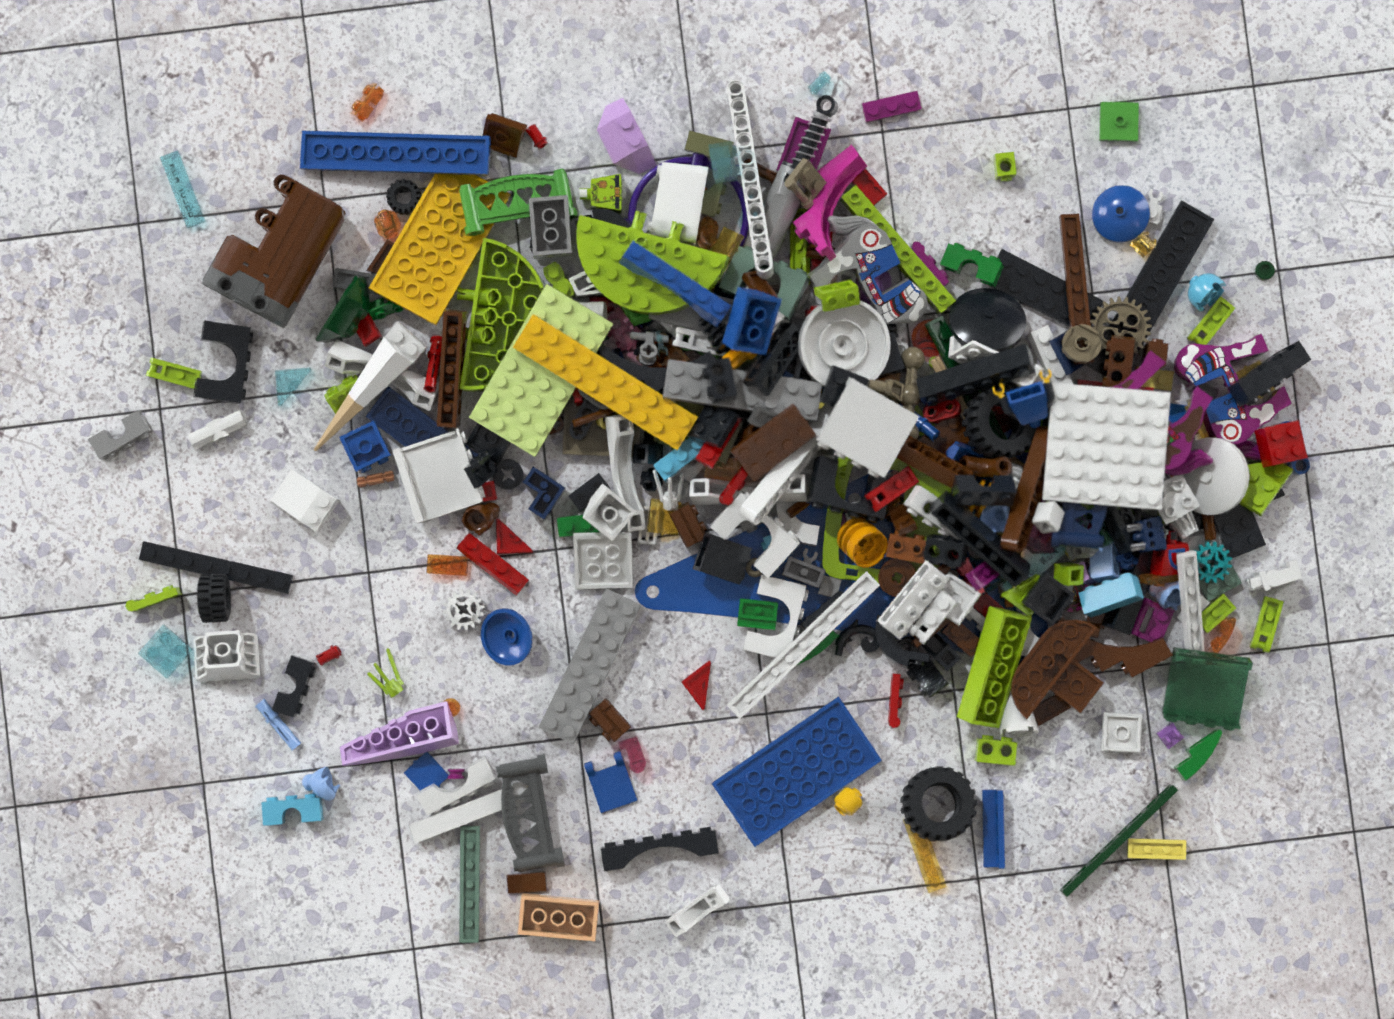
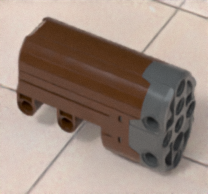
[202,174,346,328]

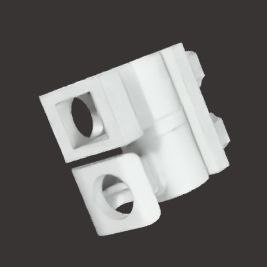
[1245,560,1302,591]

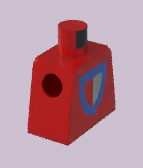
[1150,530,1189,576]

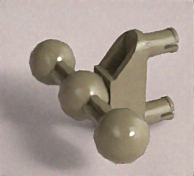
[867,347,925,439]

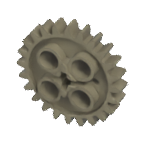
[1090,296,1152,359]

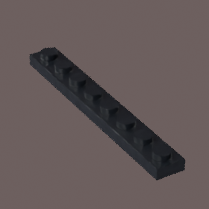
[139,541,293,594]

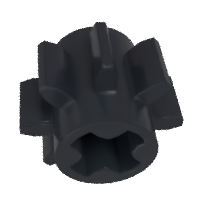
[640,468,663,492]

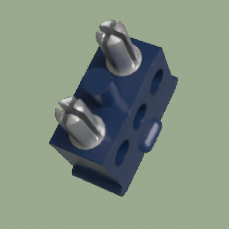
[1127,515,1169,552]

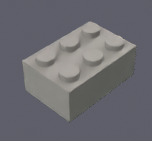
[529,195,573,259]

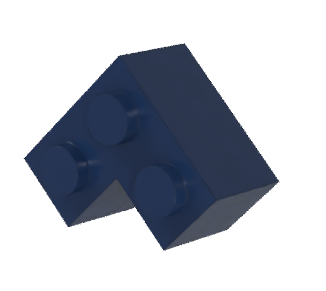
[523,466,566,521]

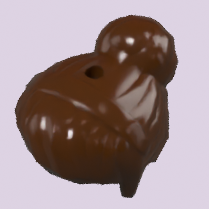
[461,502,501,536]

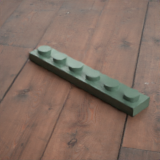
[459,826,480,943]

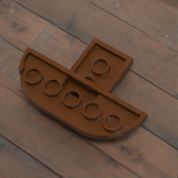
[1011,620,1104,720]

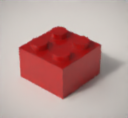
[1254,420,1308,468]

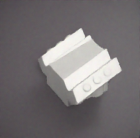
[193,630,260,683]

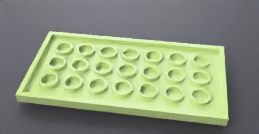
[469,284,614,457]

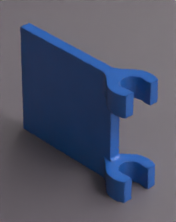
[584,751,638,813]

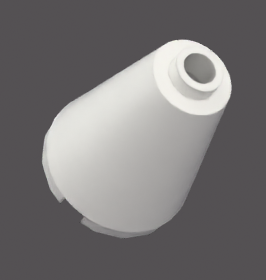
[1000,690,1039,737]

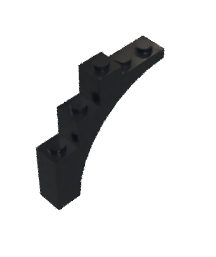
[597,343,716,394]

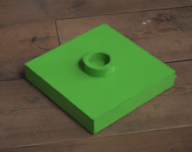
[1099,102,1139,142]

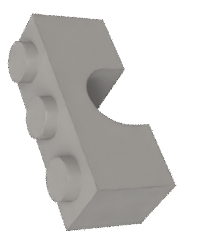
[88,410,153,461]

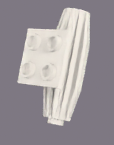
[1157,473,1200,539]

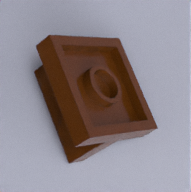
[482,113,527,158]

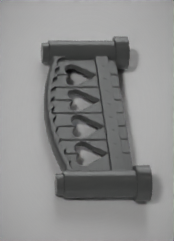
[496,754,565,872]

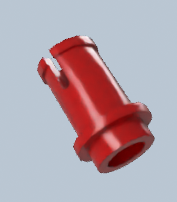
[526,124,548,149]
[316,645,342,666]

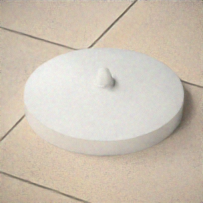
[798,301,890,387]

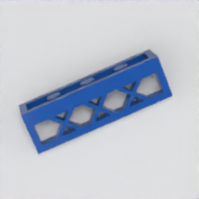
[982,789,1005,869]

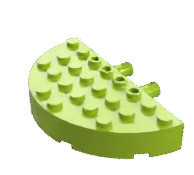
[576,211,730,315]
[457,238,545,392]

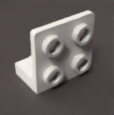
[948,336,998,364]

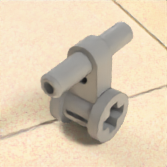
[630,331,669,367]

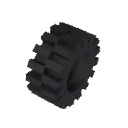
[386,179,422,215]

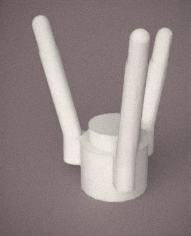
[653,469,685,511]

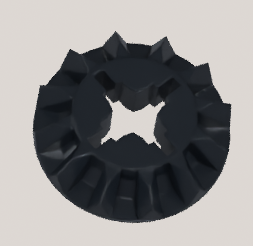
[493,459,523,490]

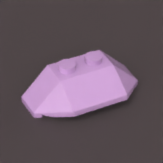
[597,98,657,174]

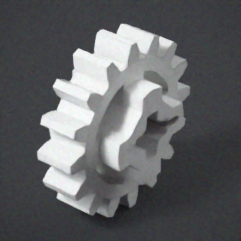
[443,589,485,630]

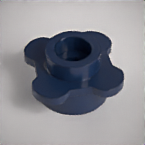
[1116,552,1139,570]

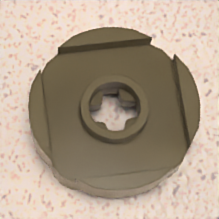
[1062,324,1102,364]

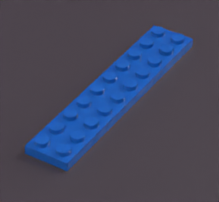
[300,131,491,175]

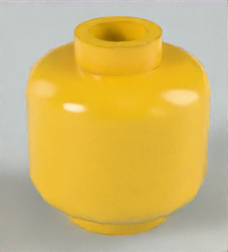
[834,787,863,816]

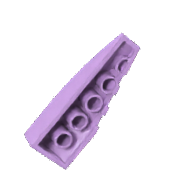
[340,701,459,766]

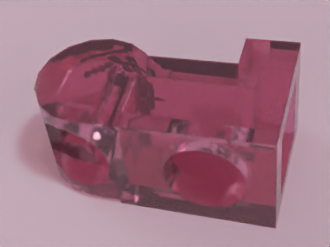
[618,736,646,773]

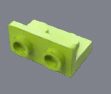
[814,280,860,312]
[324,375,358,414]

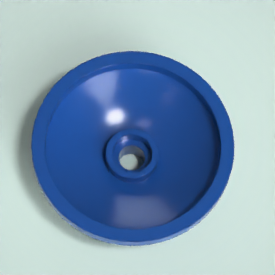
[1092,185,1150,243]
[481,608,533,666]

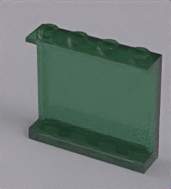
[1161,647,1253,731]

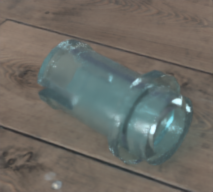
[808,71,832,95]

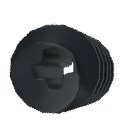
[698,318,730,354]

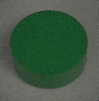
[1254,261,1275,281]

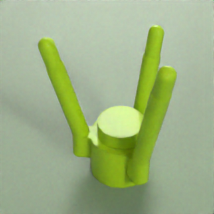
[367,648,404,698]

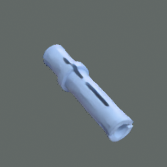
[255,699,301,751]

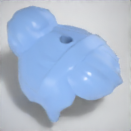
[980,506,1011,533]
[1148,580,1181,610]
[302,767,340,801]

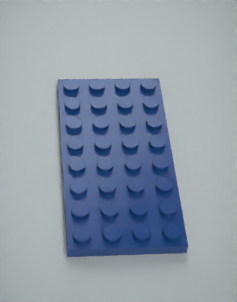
[711,696,882,847]

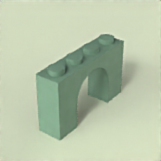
[719,245,810,321]

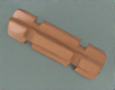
[357,471,395,488]

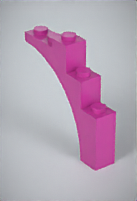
[793,145,867,261]

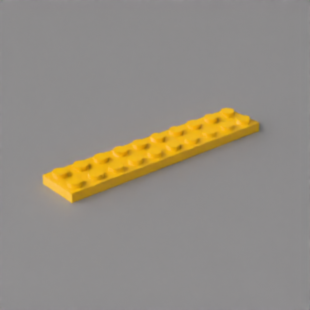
[513,314,698,450]

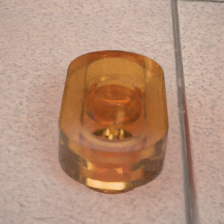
[696,216,719,250]

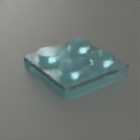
[138,624,193,679]

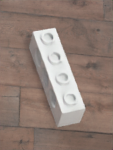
[903,485,959,539]

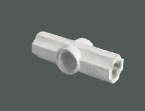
[188,410,247,450]

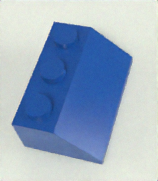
[722,287,782,355]

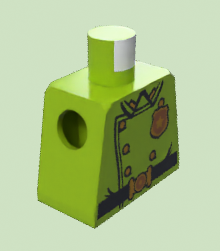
[579,174,622,213]

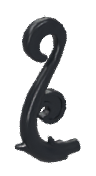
[834,619,918,656]

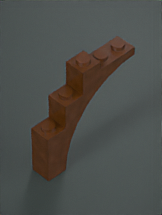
[1055,615,1173,677]

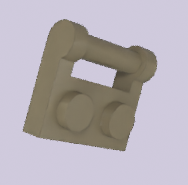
[784,158,827,209]

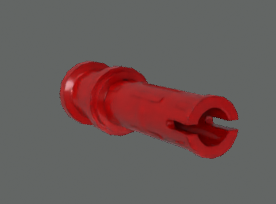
[424,335,442,392]

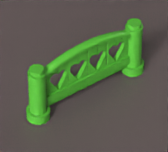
[459,169,578,236]

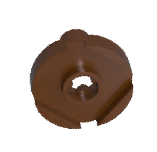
[878,558,916,597]

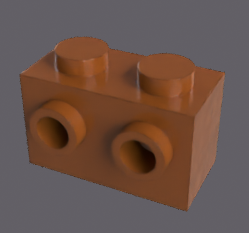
[886,530,926,564]

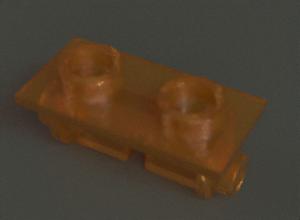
[350,83,384,122]

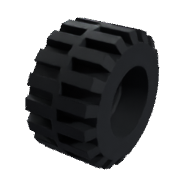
[197,574,231,623]

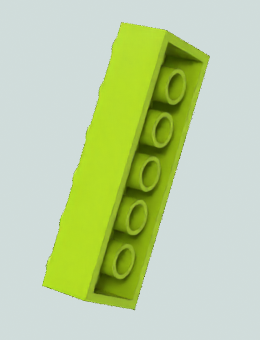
[957,606,1032,728]

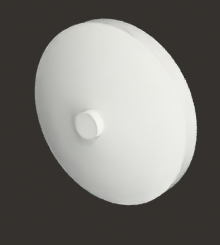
[1183,438,1249,515]

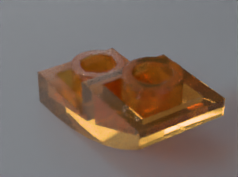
[426,554,468,576]
[1208,617,1236,655]

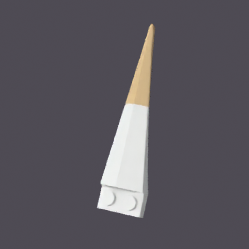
[314,322,427,451]

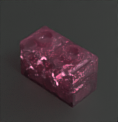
[607,308,641,353]

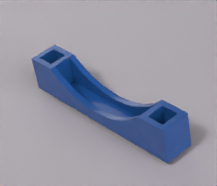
[619,241,731,327]

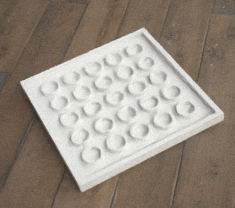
[1043,383,1170,510]

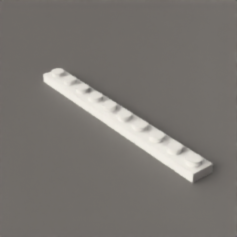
[727,571,880,719]

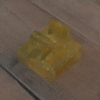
[1130,231,1157,258]

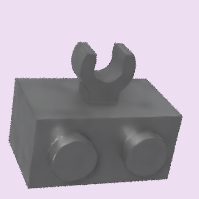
[782,549,825,588]

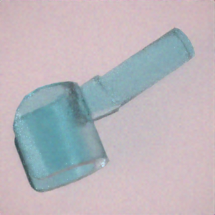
[655,331,668,358]

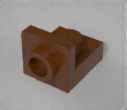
[888,504,918,536]

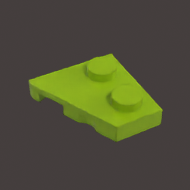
[1001,574,1040,617]

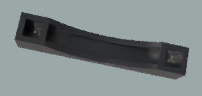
[600,826,719,872]

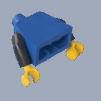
[993,368,1055,428]

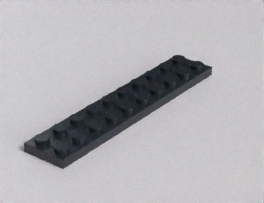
[1086,200,1214,380]

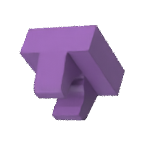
[1156,722,1184,749]

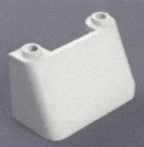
[647,162,708,246]

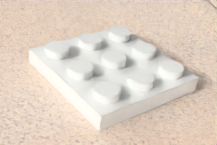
[573,532,633,589]

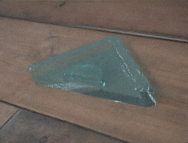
[275,367,311,406]

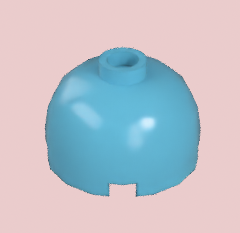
[1188,273,1226,312]

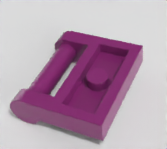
[1131,598,1175,642]

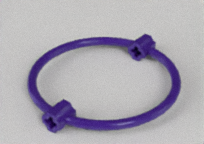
[628,153,749,257]

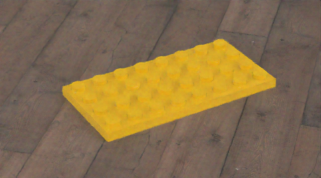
[369,174,511,326]

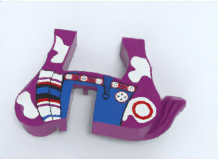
[1174,333,1292,461]

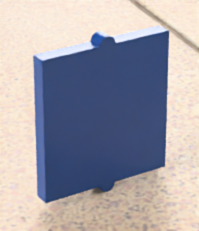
[404,752,449,790]

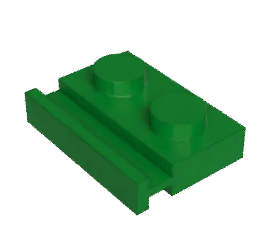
[737,598,778,630]

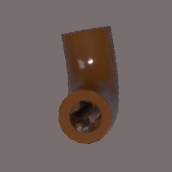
[958,455,1012,477]

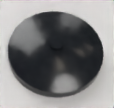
[949,288,1026,352]

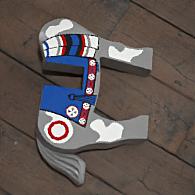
[807,216,927,324]

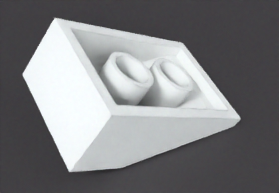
[270,469,340,532]

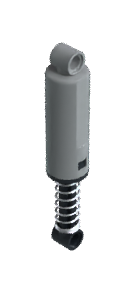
[744,95,838,261]

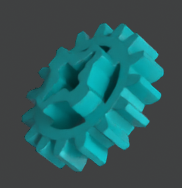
[1194,541,1232,583]

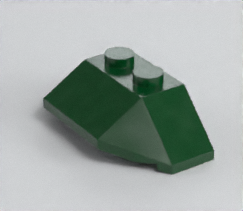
[315,275,370,343]

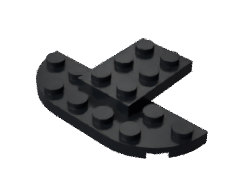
[1177,488,1285,559]

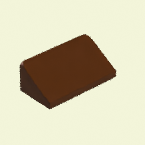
[506,871,547,894]

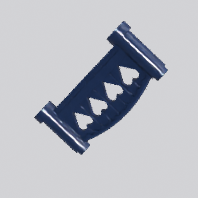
[1051,502,1108,549]

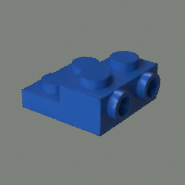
[339,420,392,474]

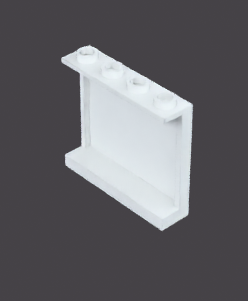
[815,377,919,478]
[392,428,486,524]

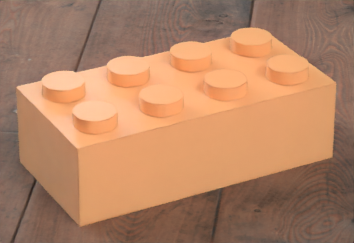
[518,893,600,941]

